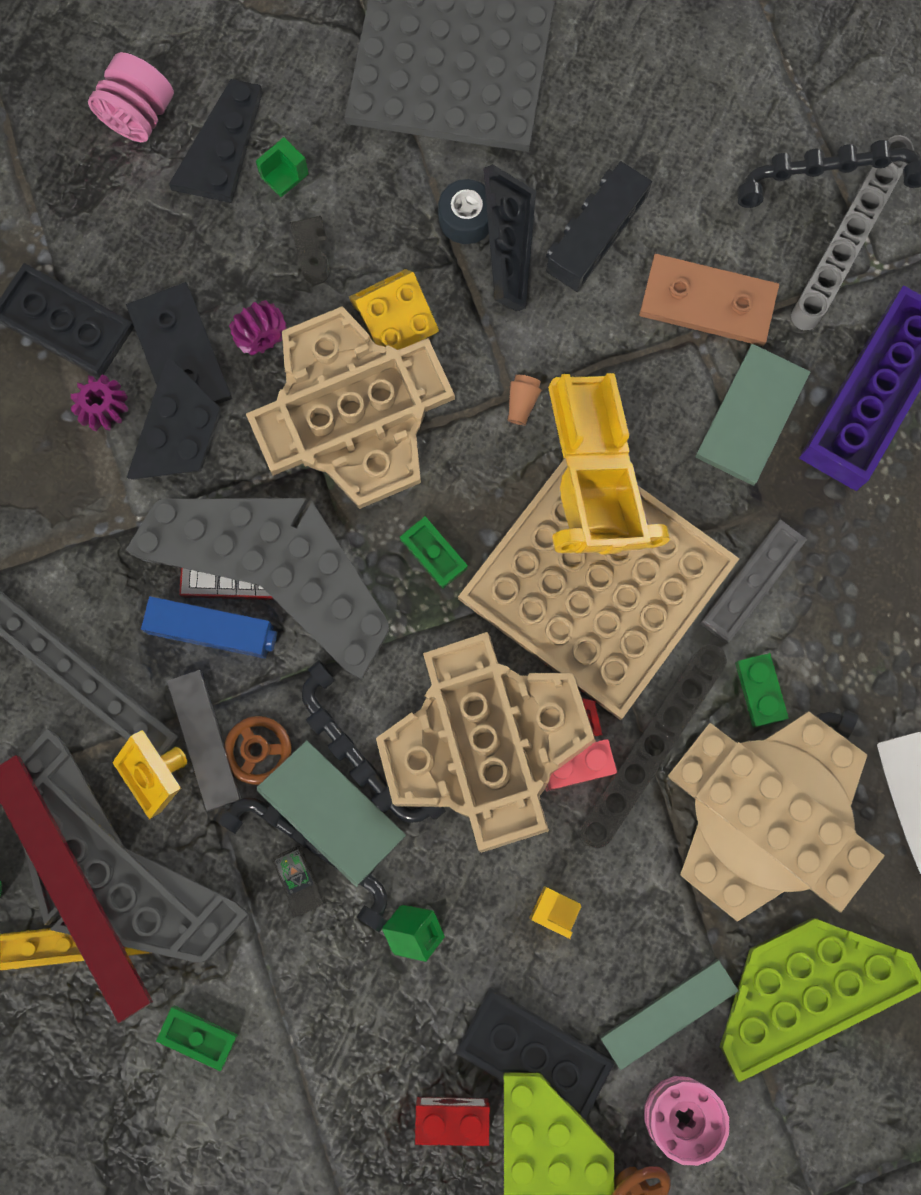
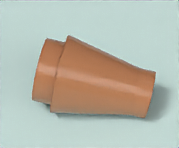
[507,375,542,426]

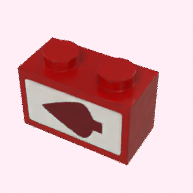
[415,1097,490,1146]

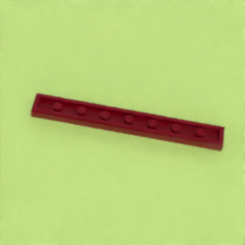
[0,755,153,1023]

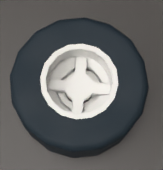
[438,179,489,245]

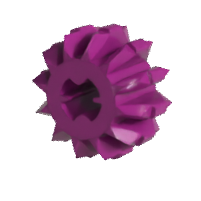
[229,300,287,355]
[70,374,128,432]

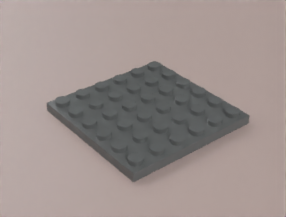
[345,0,555,152]

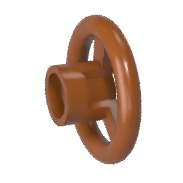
[224,716,292,785]
[612,1166,671,1195]

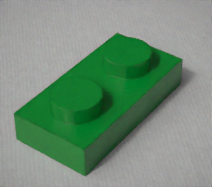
[400,516,468,589]
[735,653,789,728]
[156,1005,238,1072]

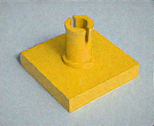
[112,730,187,819]

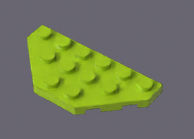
[720,918,921,1082]
[504,1073,614,1195]

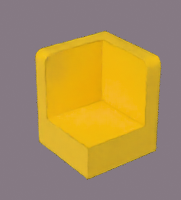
[530,886,581,939]

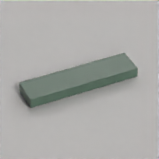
[600,959,738,1071]

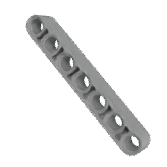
[791,135,914,330]

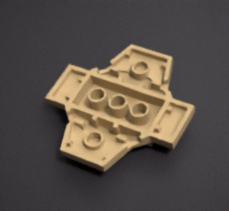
[246,306,455,509]
[376,632,596,853]
[668,712,885,922]

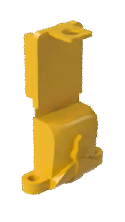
[548,373,670,555]

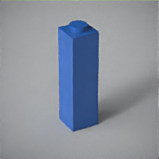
[141,596,277,659]

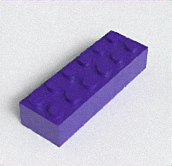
[799,285,921,491]

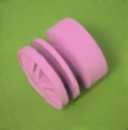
[88,52,174,142]
[644,1076,729,1166]

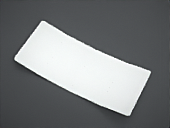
[877,731,921,874]

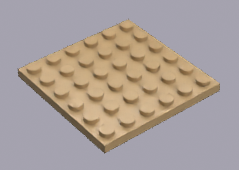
[458,458,740,720]

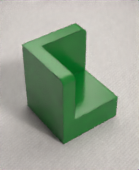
[256,137,309,197]
[382,905,445,962]

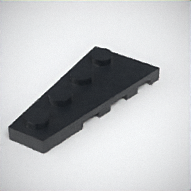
[169,79,263,203]
[483,164,536,312]

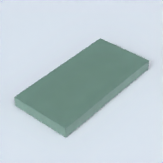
[695,344,810,486]
[257,741,406,887]

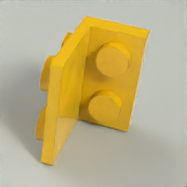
[349,269,439,350]

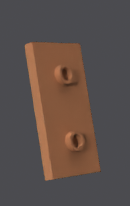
[639,254,779,346]

